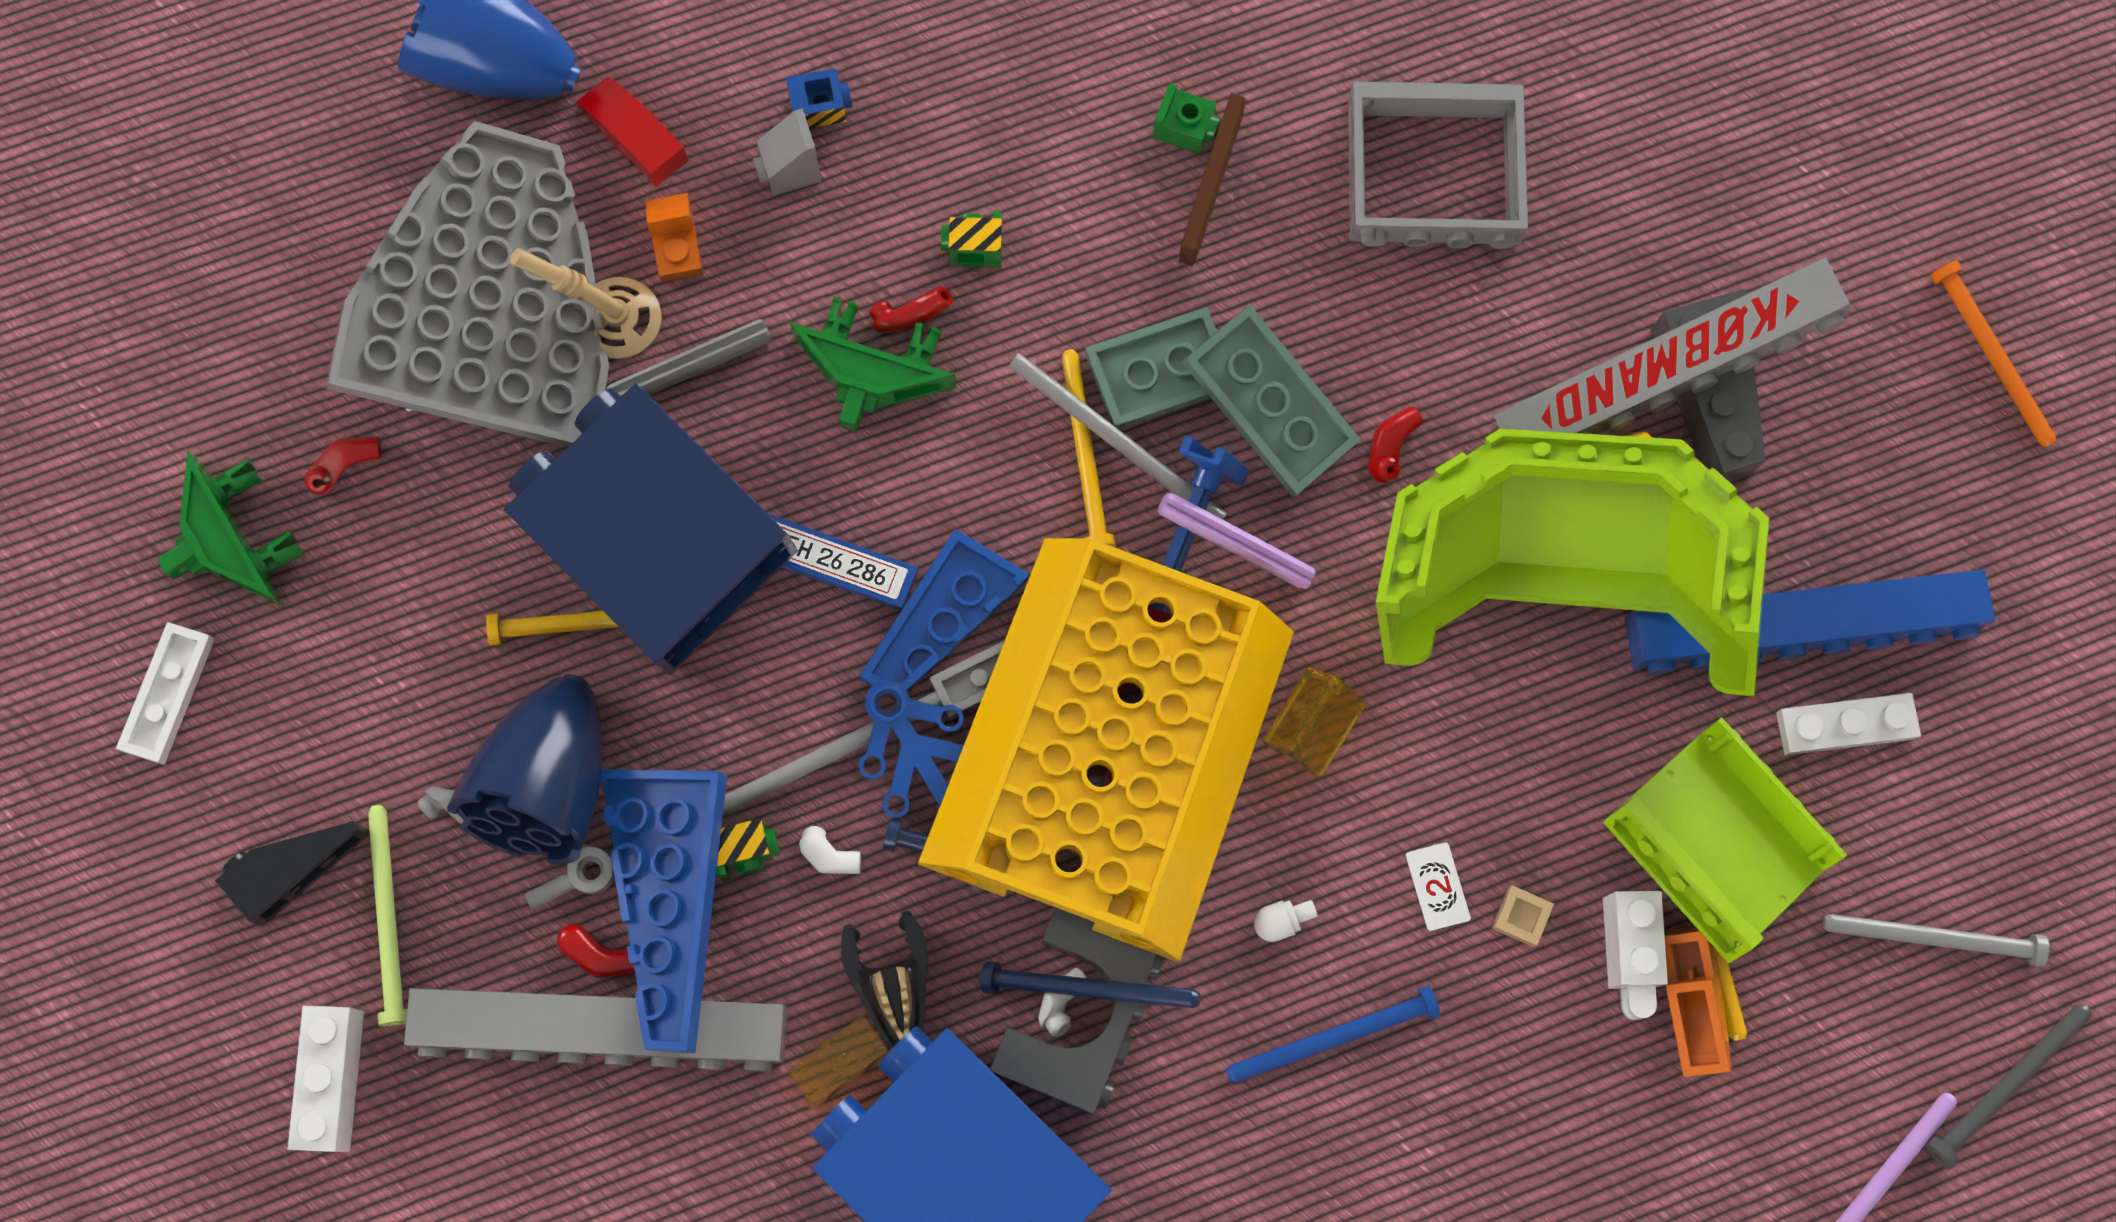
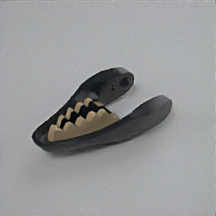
[841,910,927,1050]

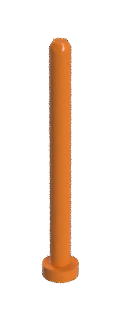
[1930,260,2056,448]

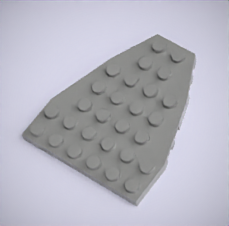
[325,121,609,447]

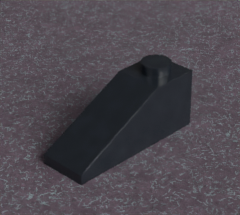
[215,821,370,926]

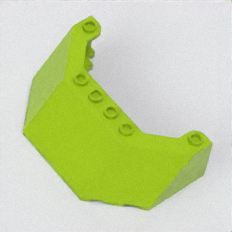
[1376,429,1769,696]

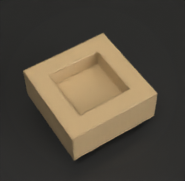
[1492,885,1554,947]

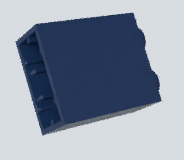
[503,383,798,675]

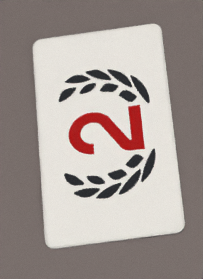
[1406,842,1471,931]

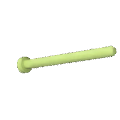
[368,805,407,1026]

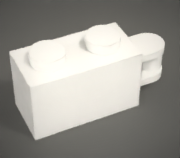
[1603,891,1668,1020]

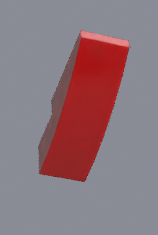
[576,76,688,187]

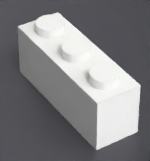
[287,1006,364,1153]

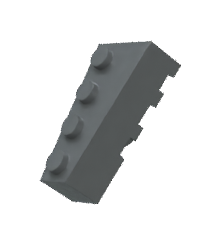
[1651,289,1766,482]

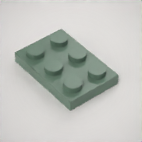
[1085,307,1217,429]

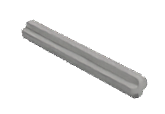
[607,319,771,396]

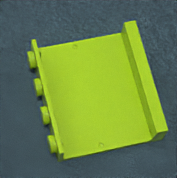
[1603,717,1847,963]

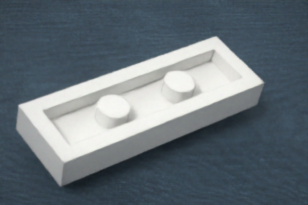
[116,622,215,765]
[1776,693,1921,756]

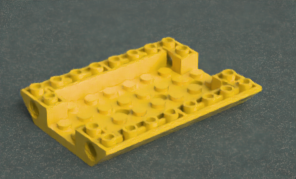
[918,538,1294,963]

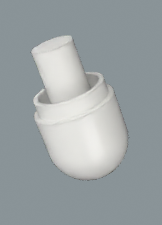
[1254,900,1318,942]

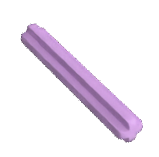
[1158,493,1315,589]

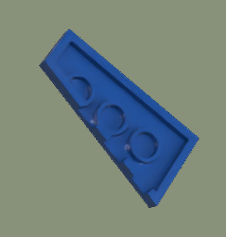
[859,529,1030,702]

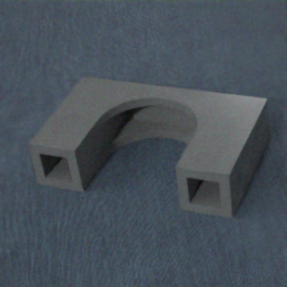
[990,908,1165,1115]

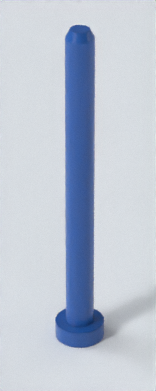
[1226,986,1441,1083]

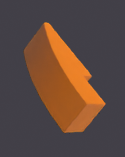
[1664,927,1731,1077]

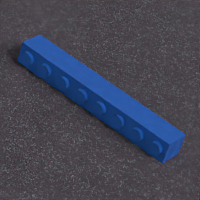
[1624,569,1996,675]

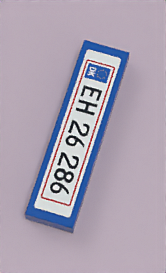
[769,514,919,611]

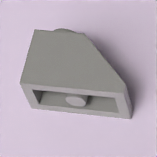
[753,108,822,196]

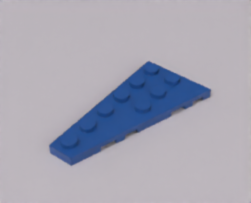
[600,769,727,1053]

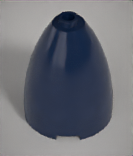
[447,674,602,865]

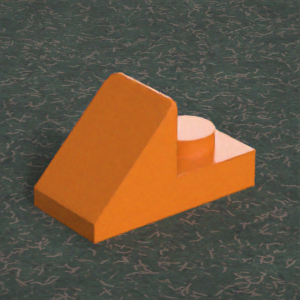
[646,192,704,282]

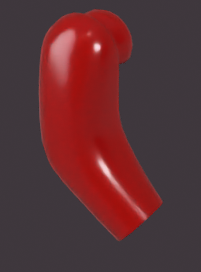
[869,286,953,334]
[1368,406,1423,483]
[304,437,382,495]
[557,924,635,978]

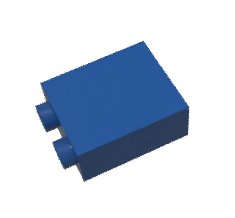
[811,1026,1112,1222]

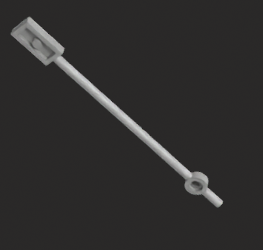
[525,640,1005,910]

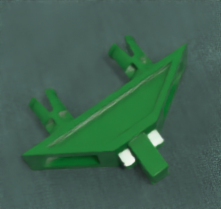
[789,297,956,432]
[157,451,305,607]

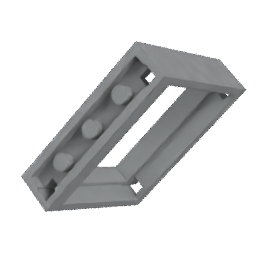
[1348,81,1528,249]

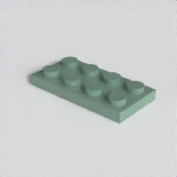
[1182,305,1361,497]

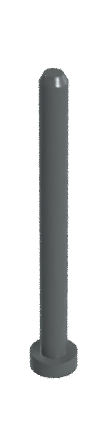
[1925,1004,2092,1169]

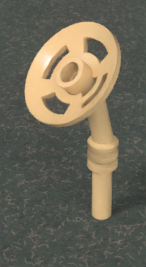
[510,248,662,360]

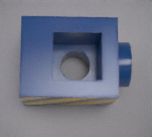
[786,68,852,129]

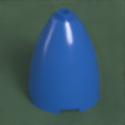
[398,0,582,100]

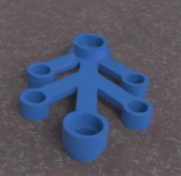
[859,680,964,818]

